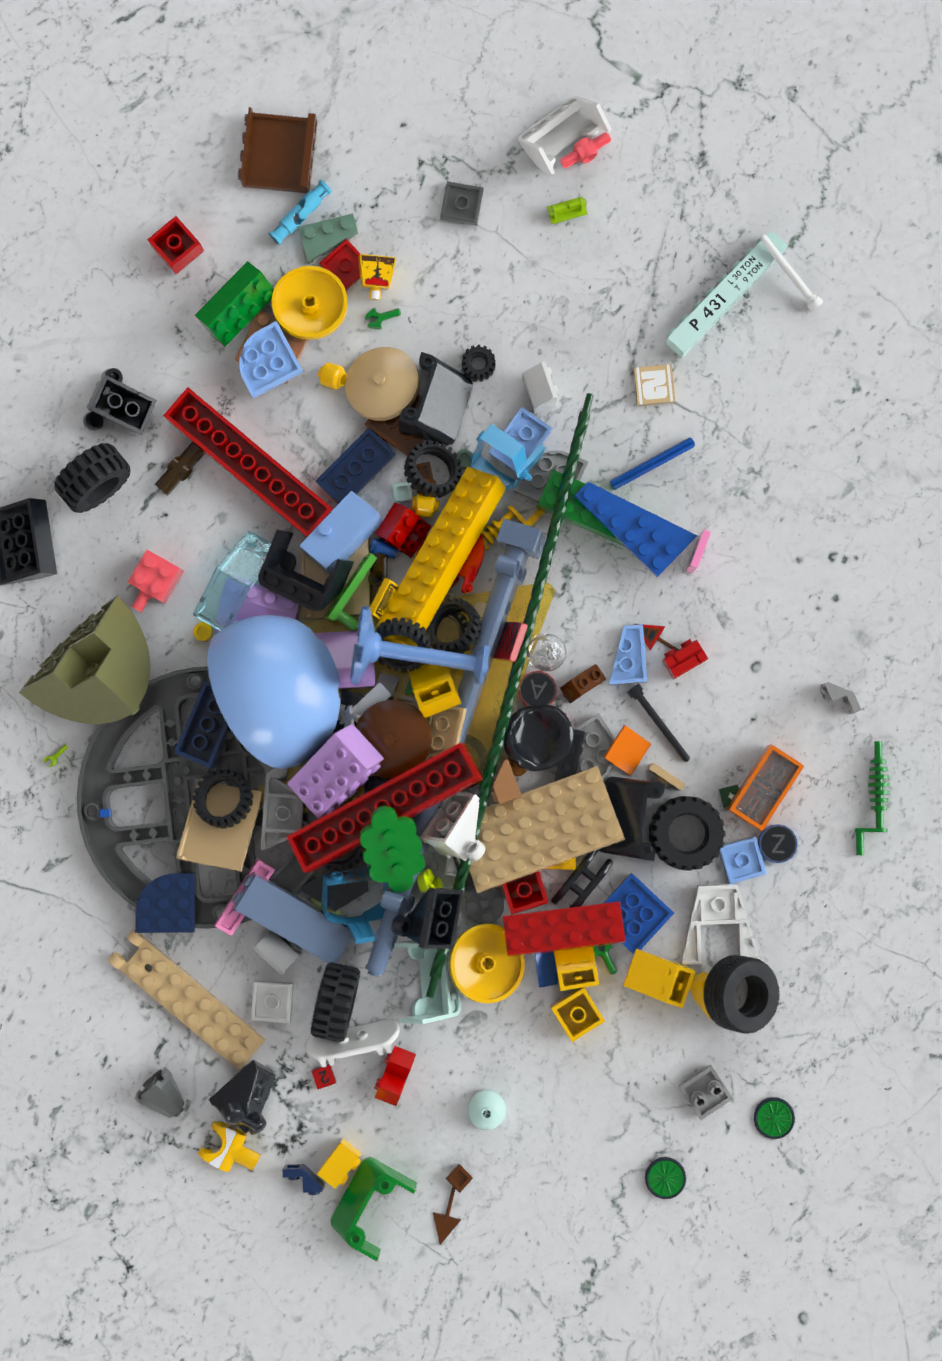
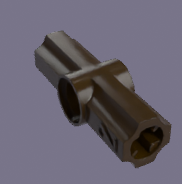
[155,442,205,496]
[368,553,388,607]

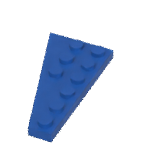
[574,482,698,577]

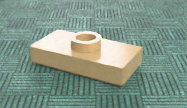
[647,763,685,791]

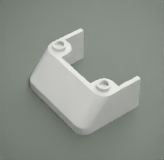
[518,96,612,175]

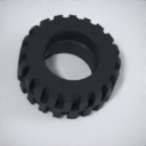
[54,443,131,513]
[649,796,726,871]
[310,962,360,1042]

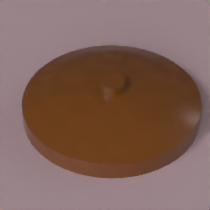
[356,700,432,779]

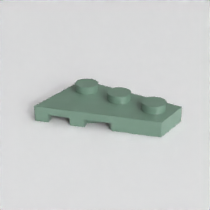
[299,213,358,265]

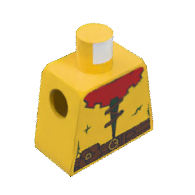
[358,254,396,300]

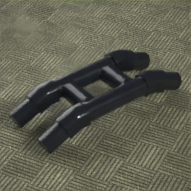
[551,850,614,908]

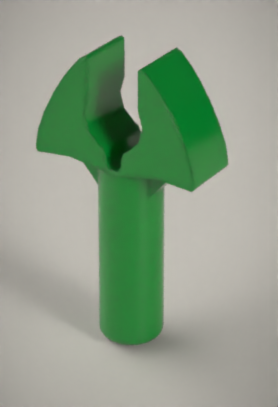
[365,308,401,329]
[593,944,617,975]

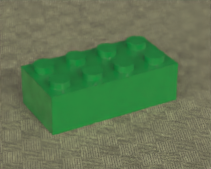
[195,261,274,347]

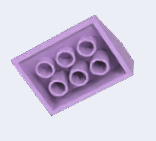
[214,576,302,634]
[313,631,376,690]

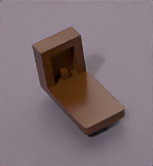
[560,664,606,704]

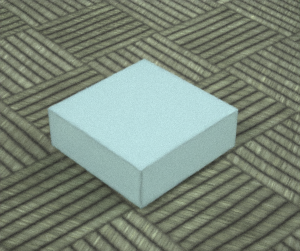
[392,482,413,503]

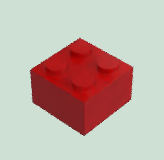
[147,216,204,275]

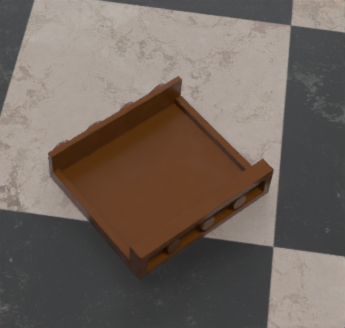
[238,107,318,193]

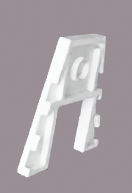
[681,884,760,965]

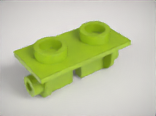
[547,196,588,224]

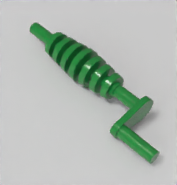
[855,741,890,855]

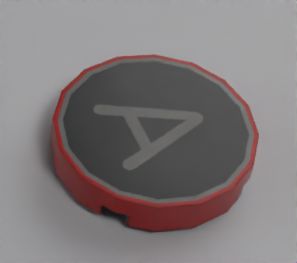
[519,671,557,706]

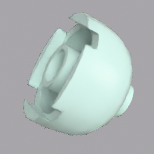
[467,1089,506,1130]

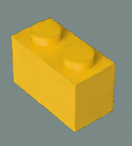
[317,1139,361,1189]

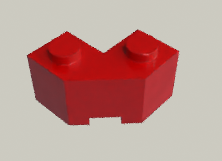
[374,1045,416,1106]

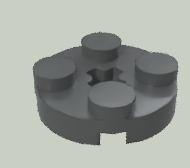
[466,887,504,924]

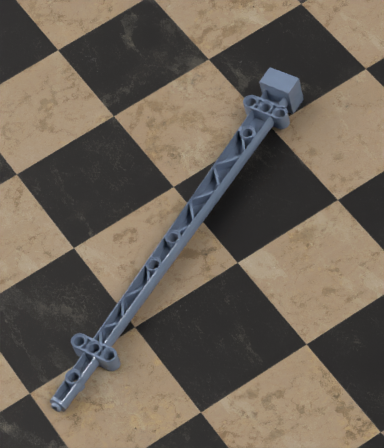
[365,519,546,977]

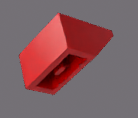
[375,502,432,558]

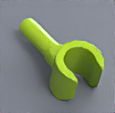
[43,745,68,767]

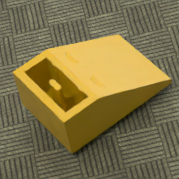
[408,664,461,718]
[554,947,599,991]
[623,949,696,1008]

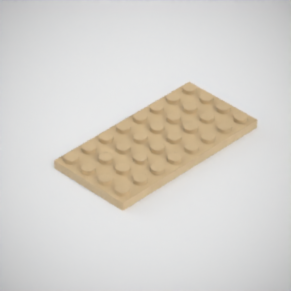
[470,766,625,893]

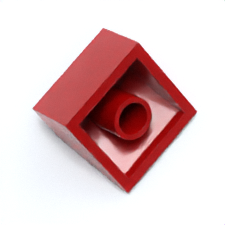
[502,871,549,915]

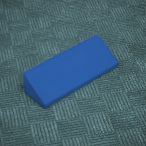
[535,952,558,988]

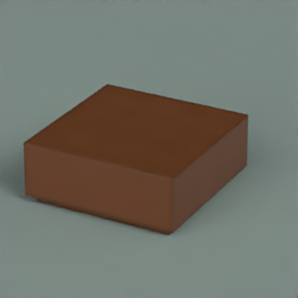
[445,1164,473,1193]

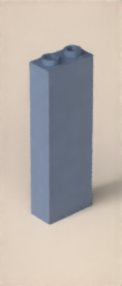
[232,872,352,963]

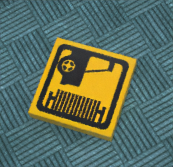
[370,578,399,620]

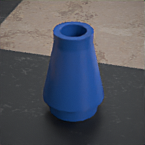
[369,538,398,559]

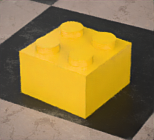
[550,987,605,1042]

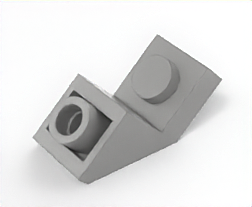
[820,682,861,714]

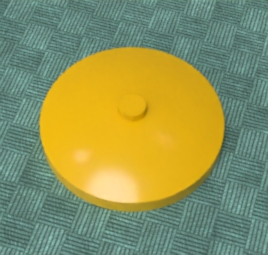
[272,266,348,340]
[448,924,525,1003]

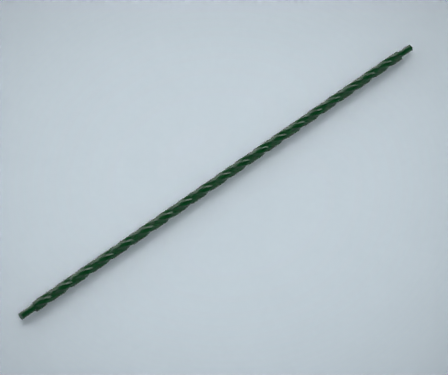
[426,393,594,998]

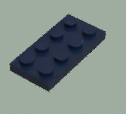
[315,428,396,504]

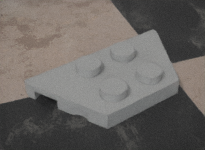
[261,775,304,850]

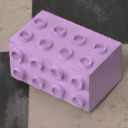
[287,724,384,819]

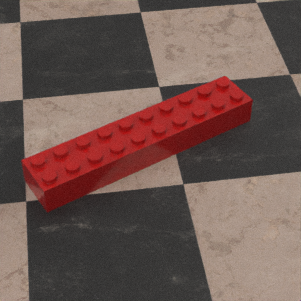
[163,387,333,538]
[287,742,483,872]

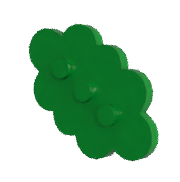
[360,806,425,892]

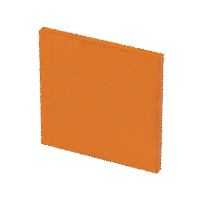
[604,725,651,776]

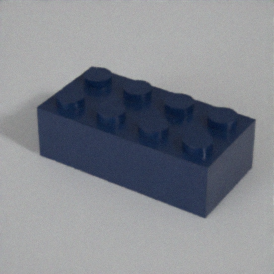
[174,680,230,768]

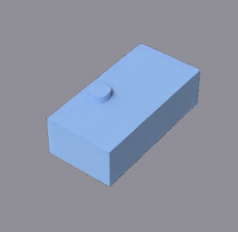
[300,491,383,575]

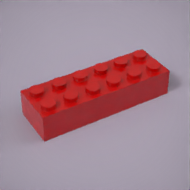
[503,901,625,957]

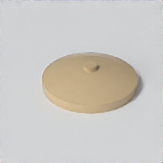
[345,347,420,421]

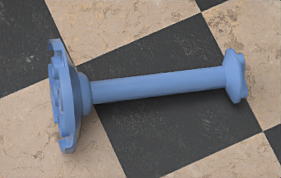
[350,606,489,685]

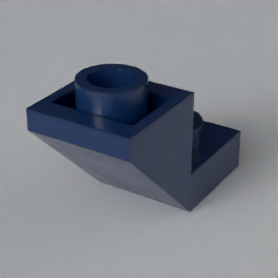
[282,1164,325,1195]

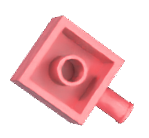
[127,550,184,612]

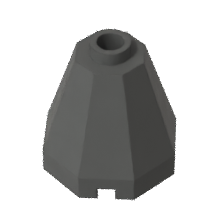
[135,1067,184,1118]

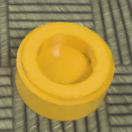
[193,622,213,642]

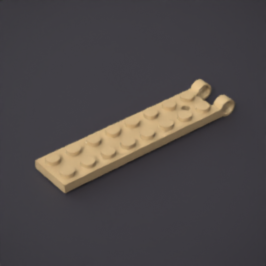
[108,929,265,1071]

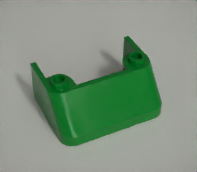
[331,1157,417,1262]

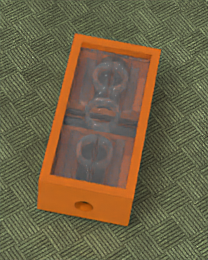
[726,744,804,831]

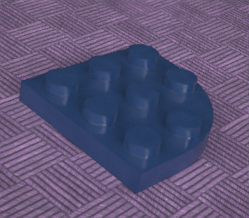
[135,873,196,933]

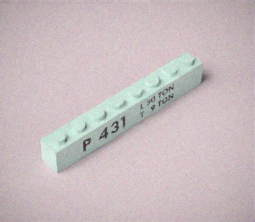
[666,230,788,358]

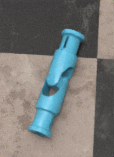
[268,180,332,245]

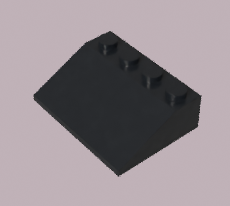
[0,498,57,586]

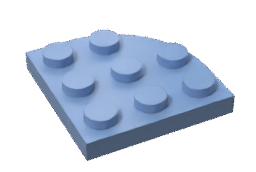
[239,321,304,399]

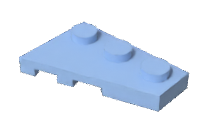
[609,624,647,685]

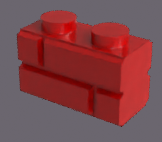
[662,639,708,680]

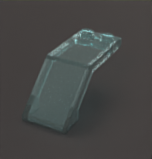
[193,530,271,630]

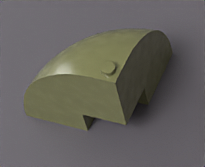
[19,596,150,724]

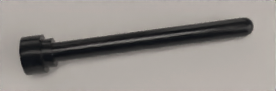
[627,683,690,762]

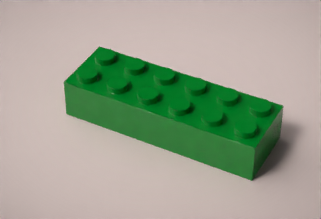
[536,470,658,547]

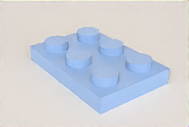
[489,407,553,474]

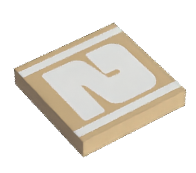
[633,364,675,406]

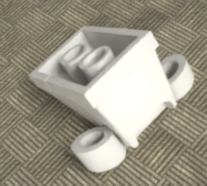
[420,792,485,861]

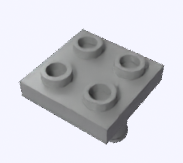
[678,1064,733,1120]

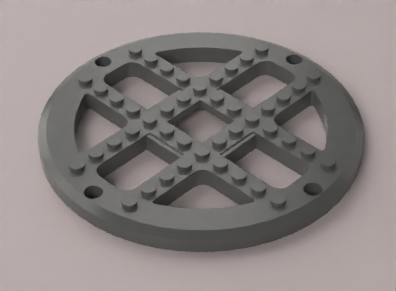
[77,666,326,929]

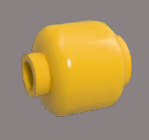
[318,362,347,390]
[412,492,440,518]

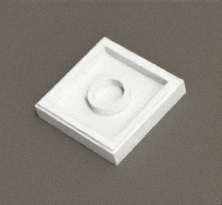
[251,981,293,1023]

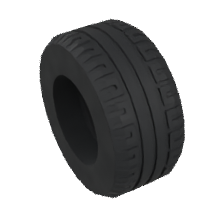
[703,955,780,1034]

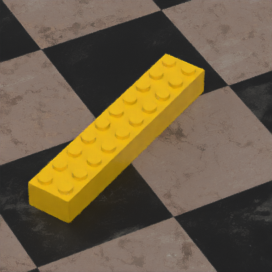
[374,467,506,646]

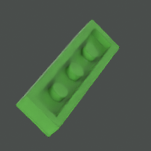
[324,553,377,631]

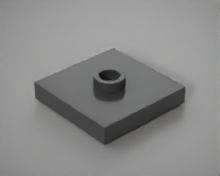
[440,181,484,226]

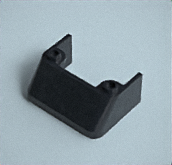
[258,529,354,611]

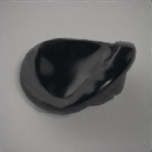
[503,705,573,771]

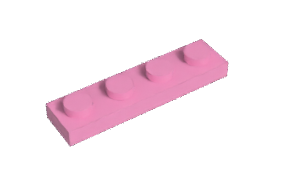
[214,859,275,936]

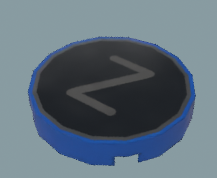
[758,824,798,863]

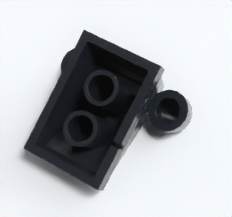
[83,368,157,435]
[391,888,464,949]
[208,1060,275,1135]

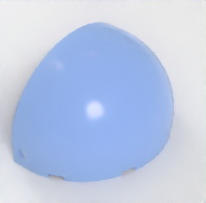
[208,615,341,769]

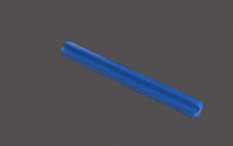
[610,437,695,490]

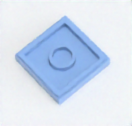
[719,836,767,884]

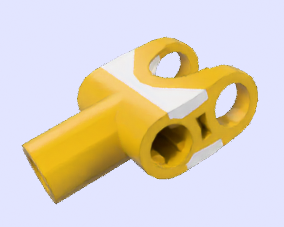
[198,1121,261,1172]

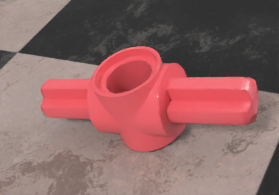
[560,132,611,169]

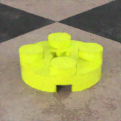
[417,868,444,893]

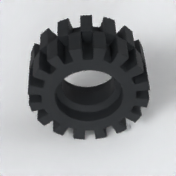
[462,344,496,382]

